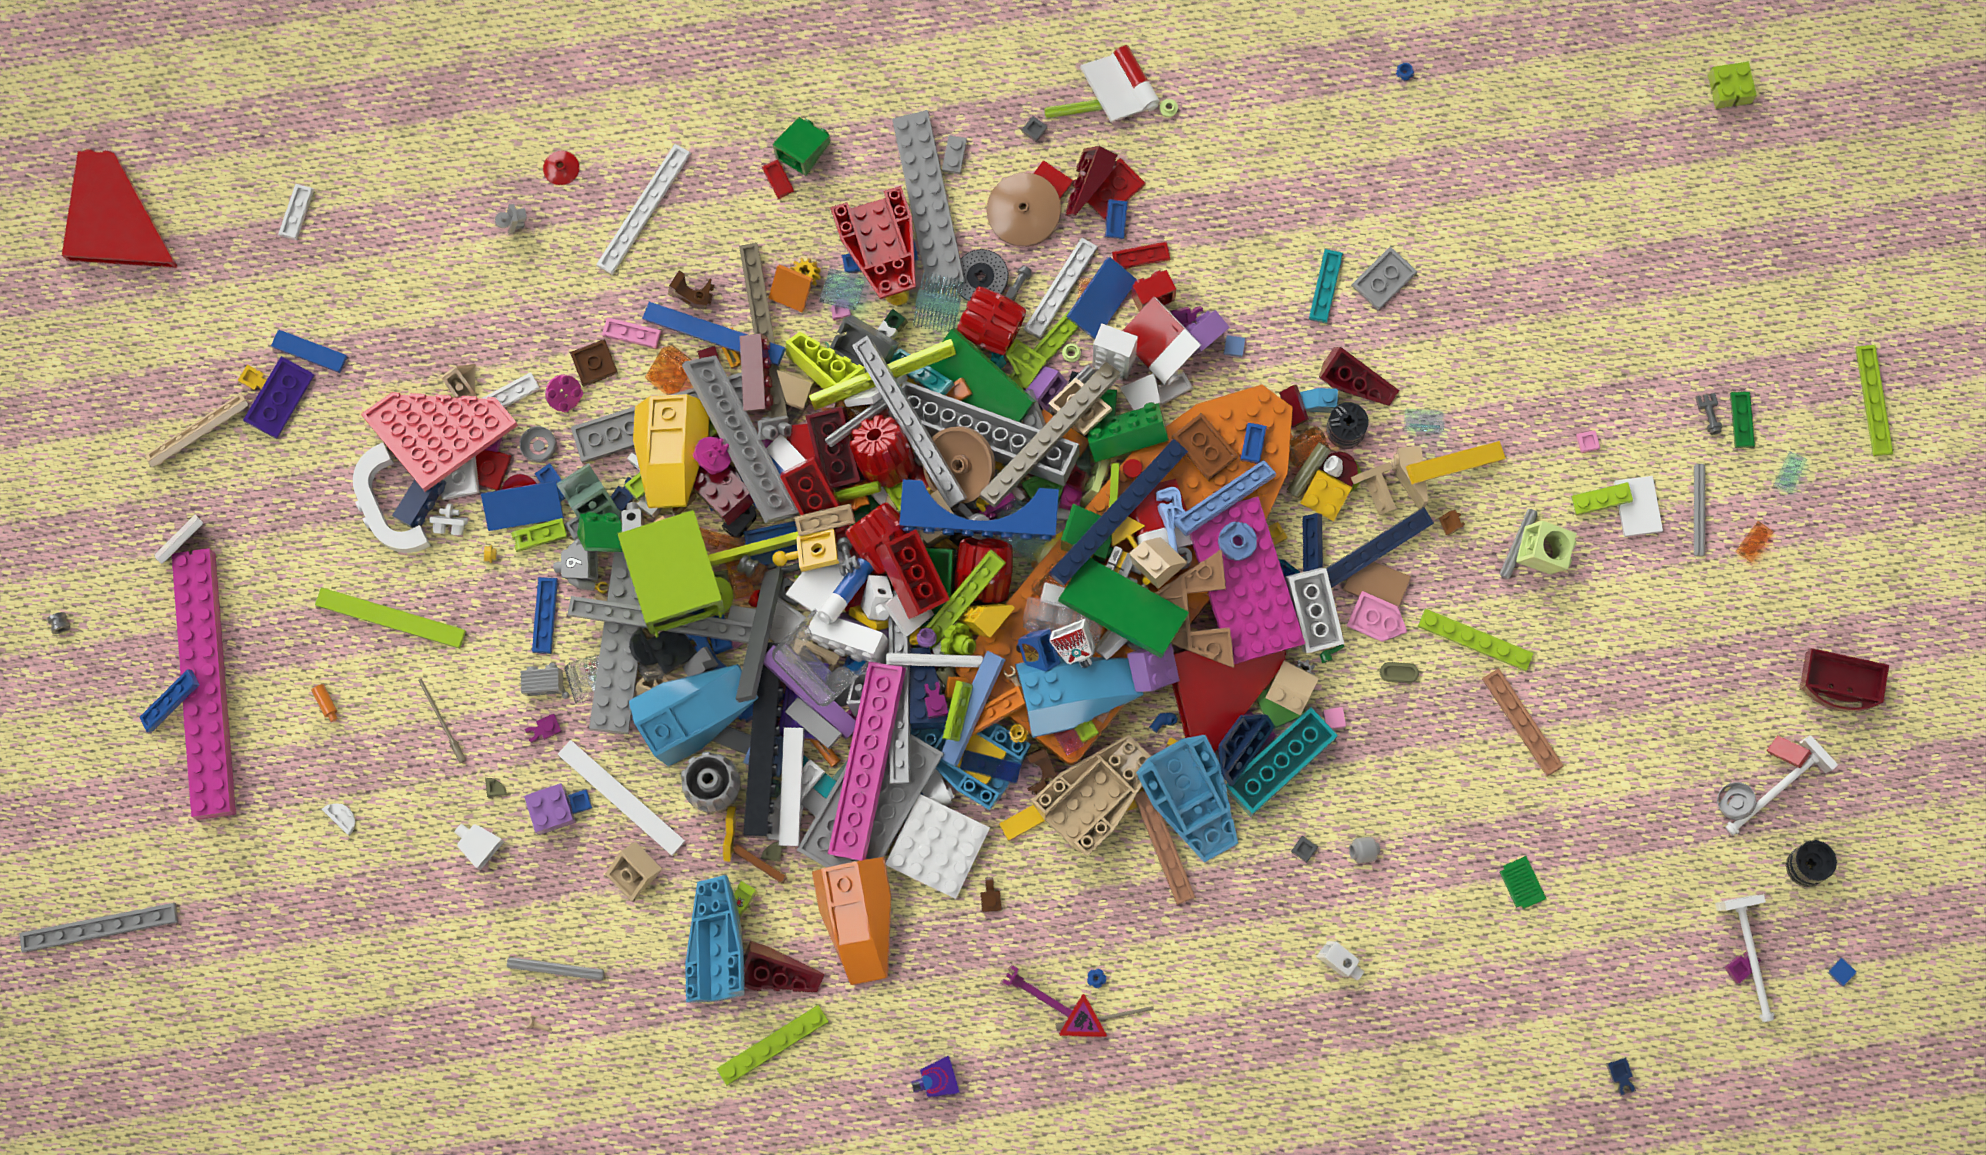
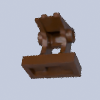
[668,270,715,309]
[1027,747,1057,795]

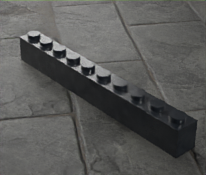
[743,642,786,839]

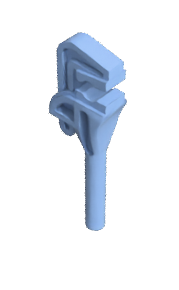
[1156,487,1186,553]

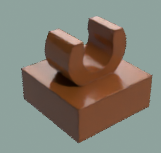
[1439,510,1465,535]

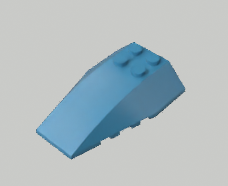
[1015,656,1143,738]
[1136,735,1238,862]

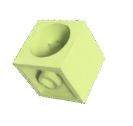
[1516,520,1577,574]

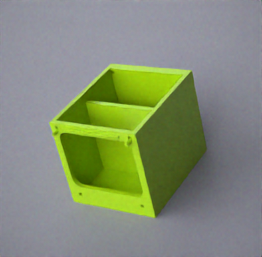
[617,510,725,638]

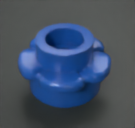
[1396,63,1414,81]
[1087,969,1106,988]

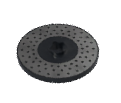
[955,249,1009,301]

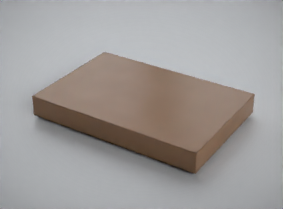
[1343,562,1411,608]

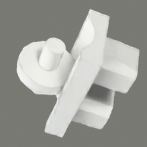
[430,504,468,535]

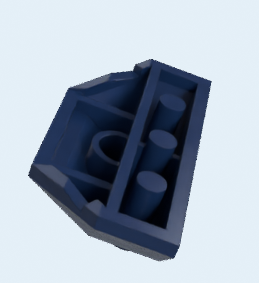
[1218,714,1275,786]

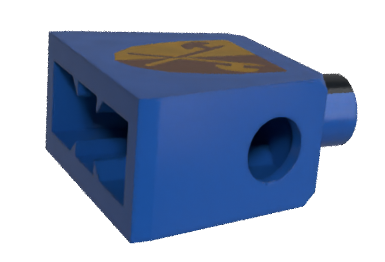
[1016,629,1060,671]

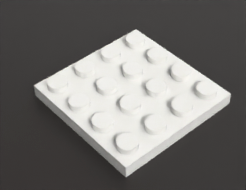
[886,794,990,899]

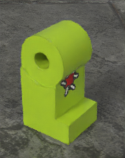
[734,881,757,917]

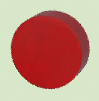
[1123,459,1142,479]

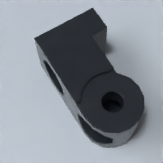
[722,505,757,541]

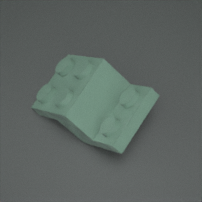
[557,463,622,519]

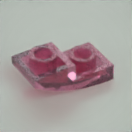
[1053,729,1084,755]

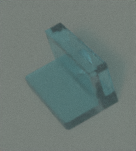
[1404,409,1445,433]

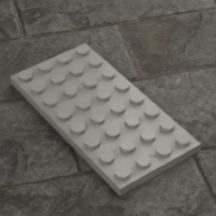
[797,735,944,868]

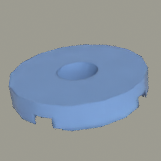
[1218,522,1257,561]

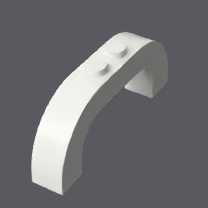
[353,443,431,553]

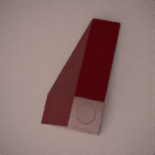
[1065,146,1118,217]
[1319,347,1400,406]
[744,940,825,992]

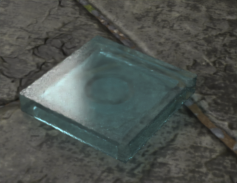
[820,268,866,311]

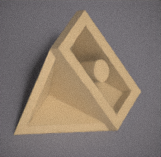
[441,364,477,398]
[777,370,815,410]

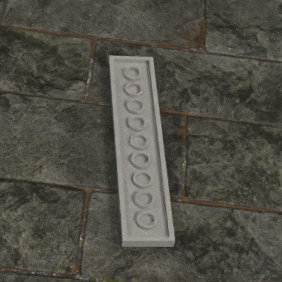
[892,110,965,292]
[682,356,799,523]
[571,372,743,463]
[589,552,643,735]

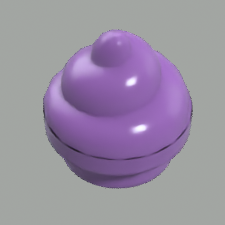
[917,628,936,648]

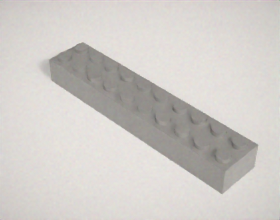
[888,381,1080,486]

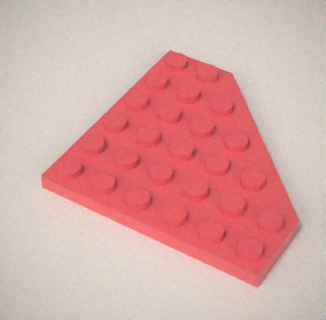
[361,392,518,492]

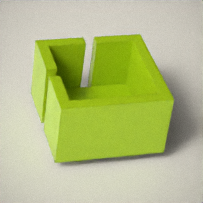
[1708,61,1757,109]

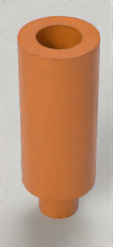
[311,684,338,722]

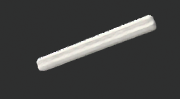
[886,653,983,668]

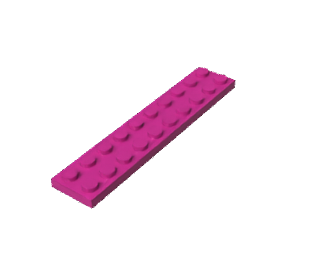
[828,662,906,861]

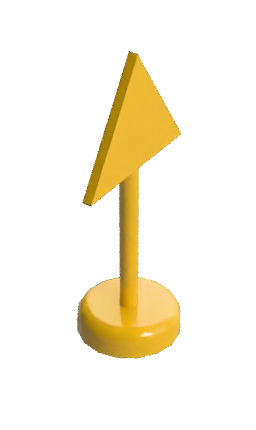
[1112,517,1151,585]

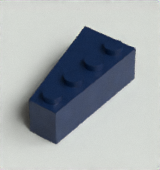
[910,648,948,730]

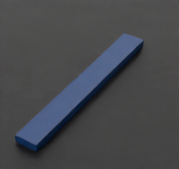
[642,301,786,366]

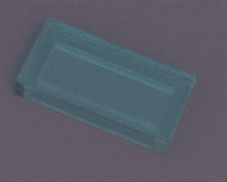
[1773,451,1807,493]

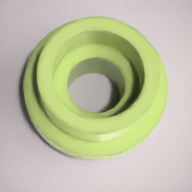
[1160,99,1178,117]
[1062,344,1081,363]

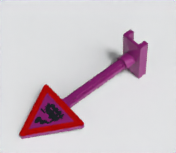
[1000,965,1107,1037]

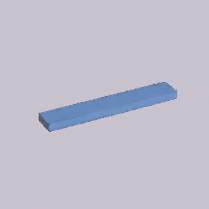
[1174,460,1276,536]
[941,651,1006,766]

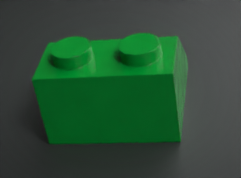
[577,512,623,552]

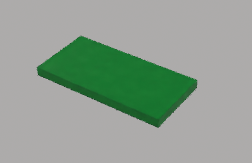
[928,328,1036,423]
[1058,558,1189,658]

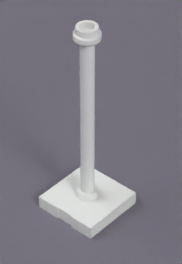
[1725,735,1838,836]
[1715,894,1775,1022]

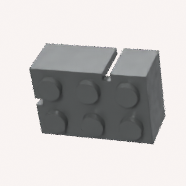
[830,315,899,373]

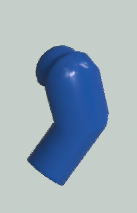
[1149,712,1178,733]

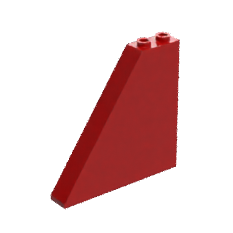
[62,149,177,268]
[1172,649,1286,753]

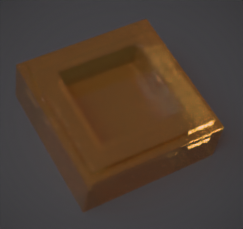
[750,563,768,586]

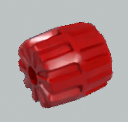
[957,286,1026,355]
[850,415,915,488]
[845,502,907,576]
[955,537,1013,603]

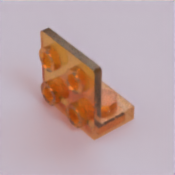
[645,345,692,395]

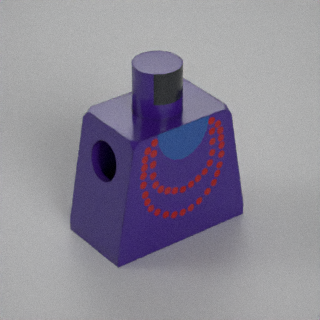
[911,1056,960,1098]

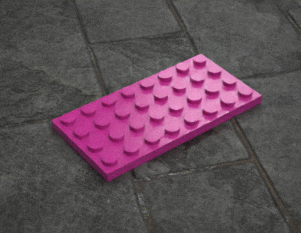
[1189,497,1305,664]

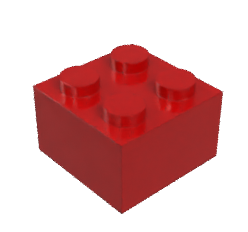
[1131,269,1177,312]

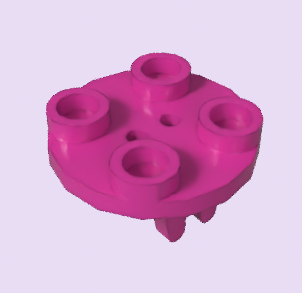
[545,374,583,413]
[693,437,731,474]

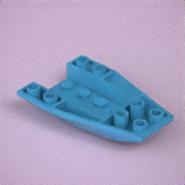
[629,664,758,767]
[911,708,1031,810]
[685,875,745,1003]

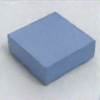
[1223,335,1245,357]

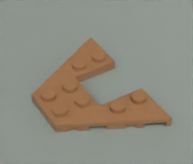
[1155,550,1234,667]

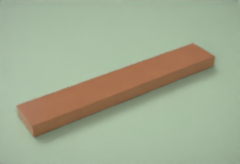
[1482,668,1564,777]
[1134,790,1196,905]

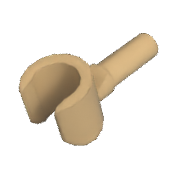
[1004,666,1022,687]
[521,1016,550,1032]

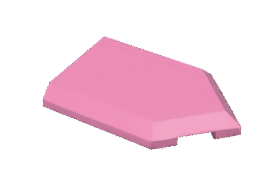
[1347,591,1408,642]

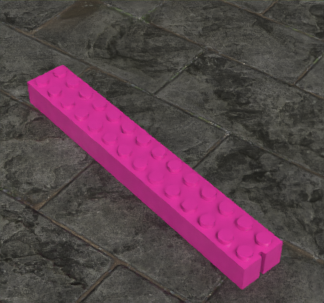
[172,548,236,820]

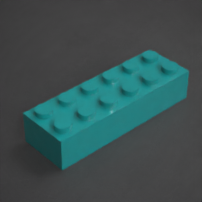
[1226,707,1338,817]

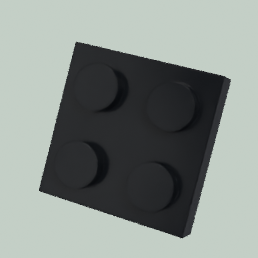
[648,631,697,675]

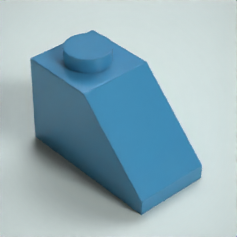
[1300,388,1338,413]

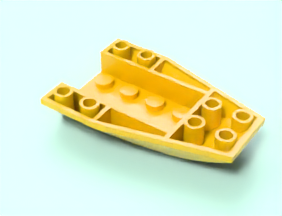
[633,394,710,508]

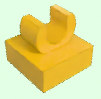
[1268,521,1288,546]

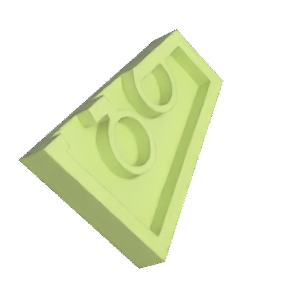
[1079,457,1113,507]

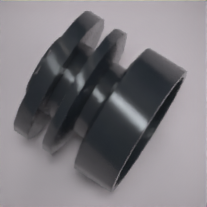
[1326,402,1369,449]
[1786,840,1837,887]

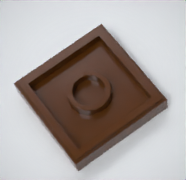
[570,339,618,387]

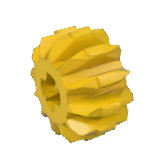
[790,257,821,286]

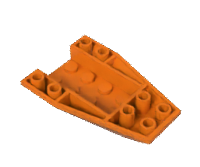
[812,857,891,985]

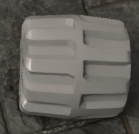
[681,752,741,813]

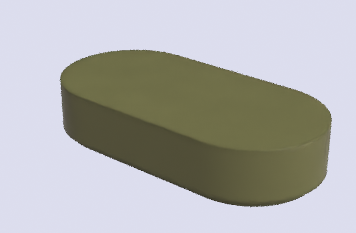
[1379,662,1419,683]

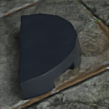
[629,628,657,666]

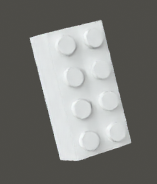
[1092,324,1138,380]
[1285,568,1344,653]
[807,614,889,664]

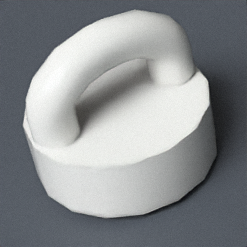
[1324,456,1343,477]

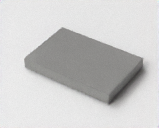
[1351,247,1418,311]

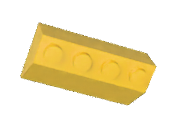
[956,602,1015,638]

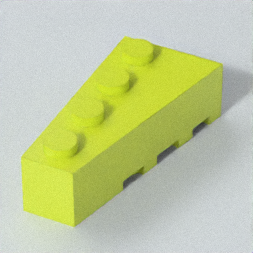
[786,332,865,389]

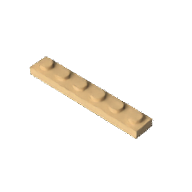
[145,393,249,467]

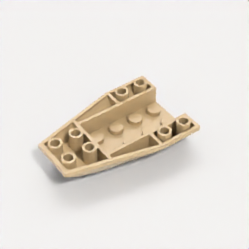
[1031,735,1151,856]

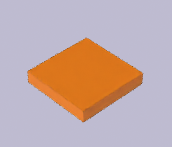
[768,264,813,312]

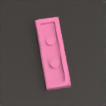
[602,318,661,349]

